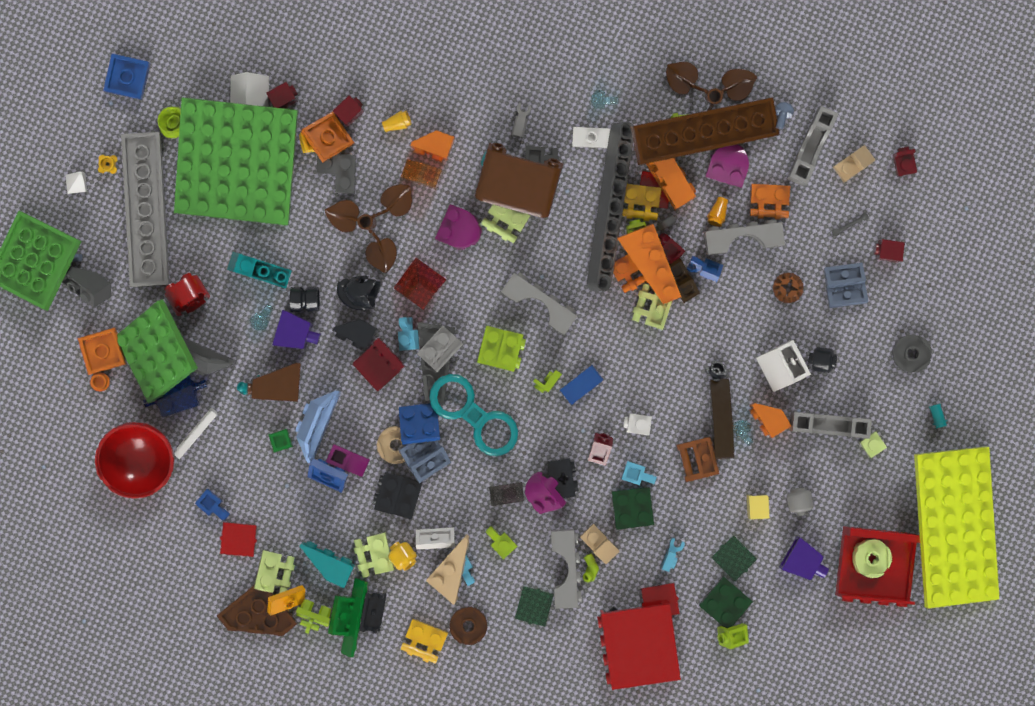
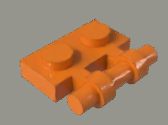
[750,184,790,220]
[613,255,648,293]

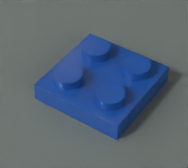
[103,54,151,100]
[399,403,440,445]
[307,458,348,493]

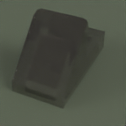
[489,482,524,506]

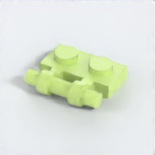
[481,204,530,243]
[632,284,672,330]
[353,532,394,578]
[254,550,295,593]

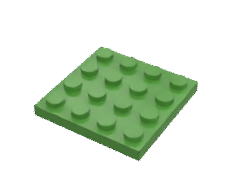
[0,211,82,311]
[117,300,198,404]

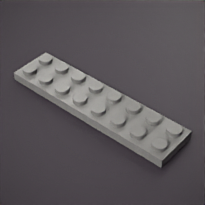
[121,132,170,287]

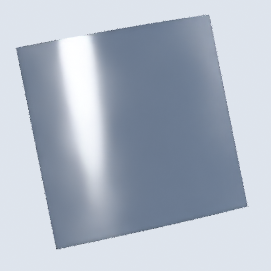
[824,263,868,308]
[397,440,451,483]

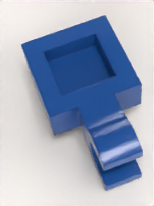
[687,256,723,282]
[194,489,230,520]

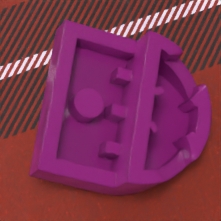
[705,144,749,188]
[435,204,482,250]
[525,472,567,514]

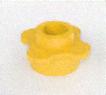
[98,155,118,174]

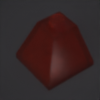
[394,258,446,310]

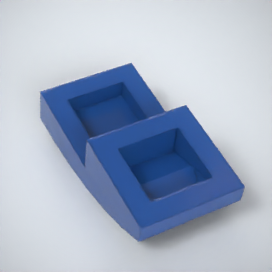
[560,365,604,405]

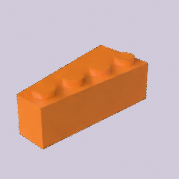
[646,158,696,210]
[617,224,681,304]

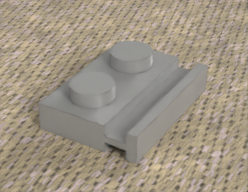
[417,326,463,372]

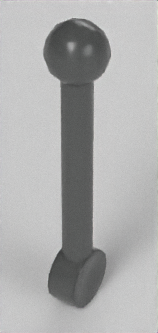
[832,213,869,236]

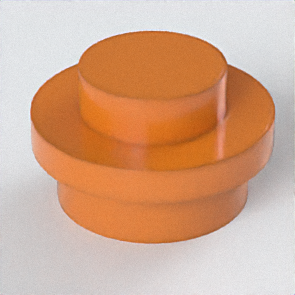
[90,372,110,391]

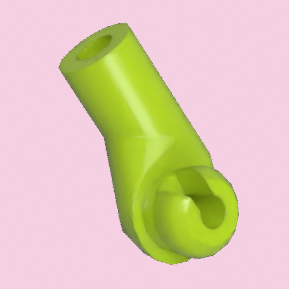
[583,553,599,583]

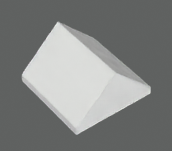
[230,72,269,107]

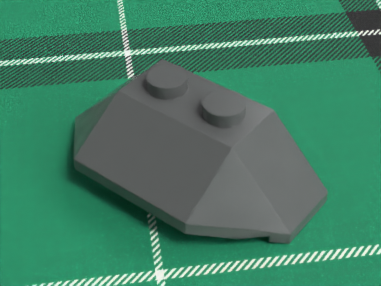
[183,337,237,376]

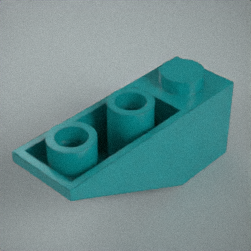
[227,252,292,288]
[300,541,355,588]

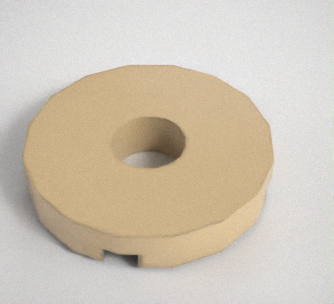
[377,426,405,464]

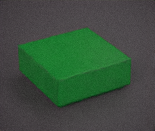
[268,429,293,453]

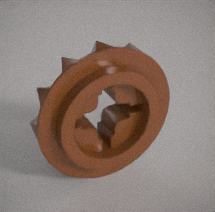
[773,273,804,303]

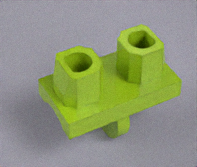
[296,599,331,634]

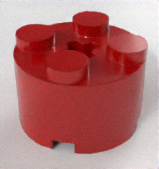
[164,273,210,316]

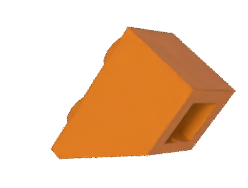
[410,130,455,162]
[749,403,792,438]

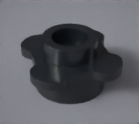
[705,361,728,382]

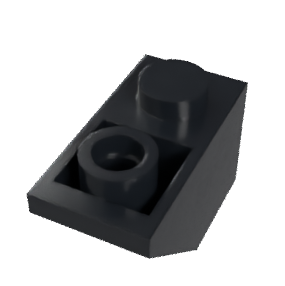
[332,319,378,350]

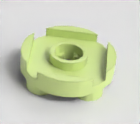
[852,538,892,578]

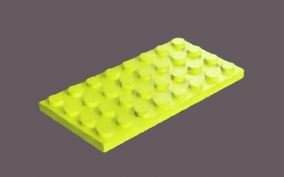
[914,446,999,609]

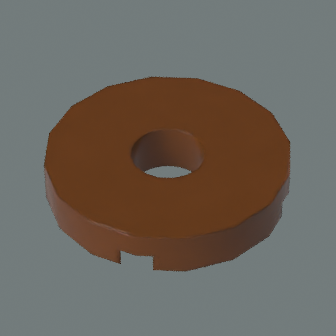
[450,606,488,645]

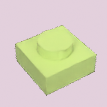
[859,431,887,458]

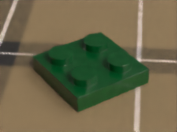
[611,487,654,530]
[699,576,753,628]

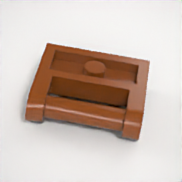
[676,436,720,482]

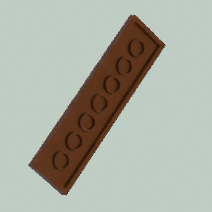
[631,97,780,165]

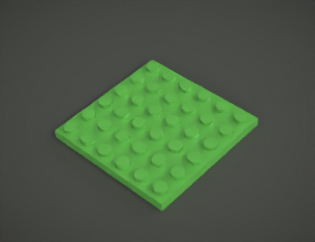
[174,97,298,225]

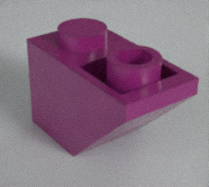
[326,444,370,477]

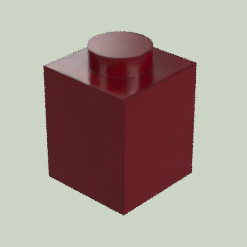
[266,82,298,108]
[333,95,364,128]
[874,239,905,262]

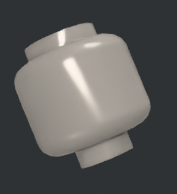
[787,487,814,516]

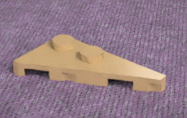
[426,534,470,605]

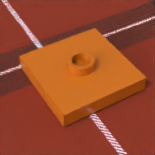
[301,112,354,163]
[78,328,126,375]

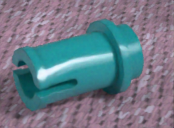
[929,403,948,429]

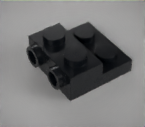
[372,472,423,520]

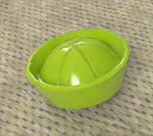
[157,107,181,138]

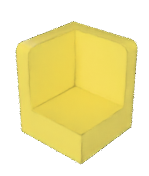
[747,495,770,519]

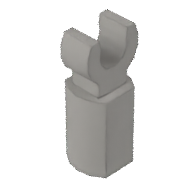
[511,103,531,138]

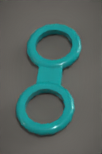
[429,374,518,456]

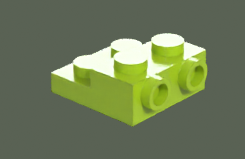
[477,326,526,372]

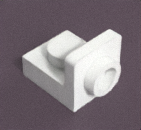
[623,413,652,435]

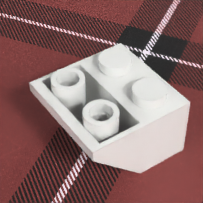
[756,340,811,392]

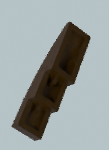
[709,379,735,459]

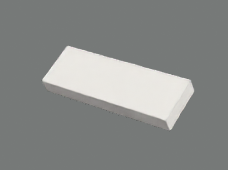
[174,408,217,459]

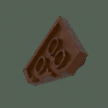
[217,586,298,636]

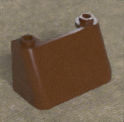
[475,143,564,218]

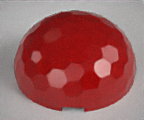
[95,422,174,499]

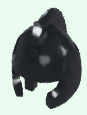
[337,276,381,310]

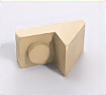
[833,145,875,182]
[580,523,620,564]

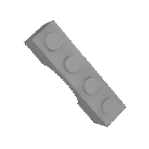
[786,106,839,187]
[704,220,785,256]
[501,272,577,335]
[789,412,872,439]
[551,529,582,609]

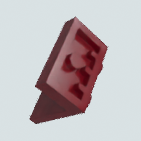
[353,338,406,391]

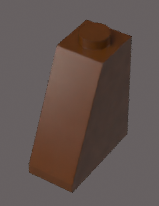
[247,363,301,402]

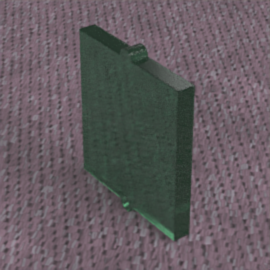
[711,535,757,581]
[515,586,554,627]

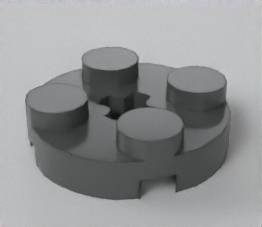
[892,335,932,373]

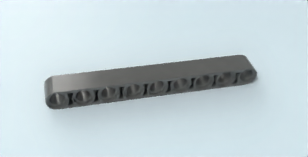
[587,122,633,291]

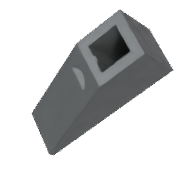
[62,266,111,308]

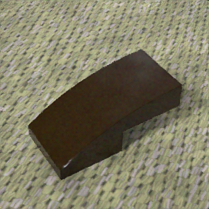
[669,258,700,303]

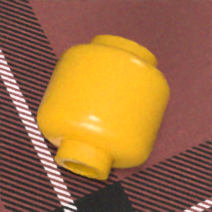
[388,542,417,571]

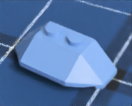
[295,390,341,463]

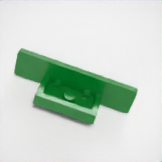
[328,578,368,658]

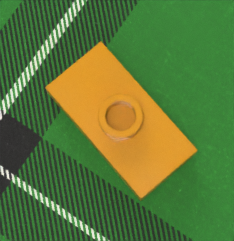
[267,585,305,616]

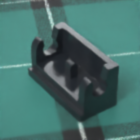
[359,590,387,633]

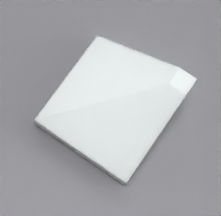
[66,172,87,194]

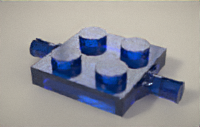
[143,375,208,418]

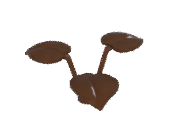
[666,62,757,111]
[325,184,412,273]

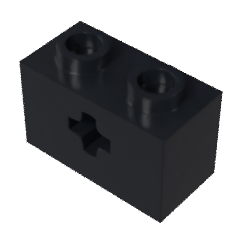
[547,457,579,498]

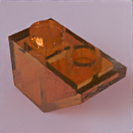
[401,159,443,191]

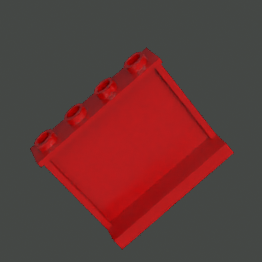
[835,526,920,607]
[597,600,681,690]

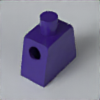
[272,310,321,349]
[779,536,829,580]

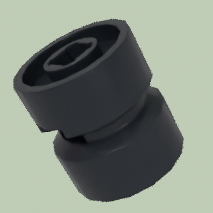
[290,287,320,312]

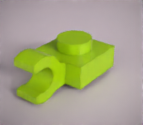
[486,526,518,559]

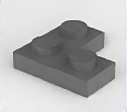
[317,154,356,194]

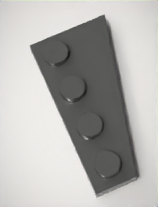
[417,322,455,403]

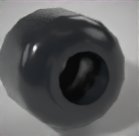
[808,347,837,373]

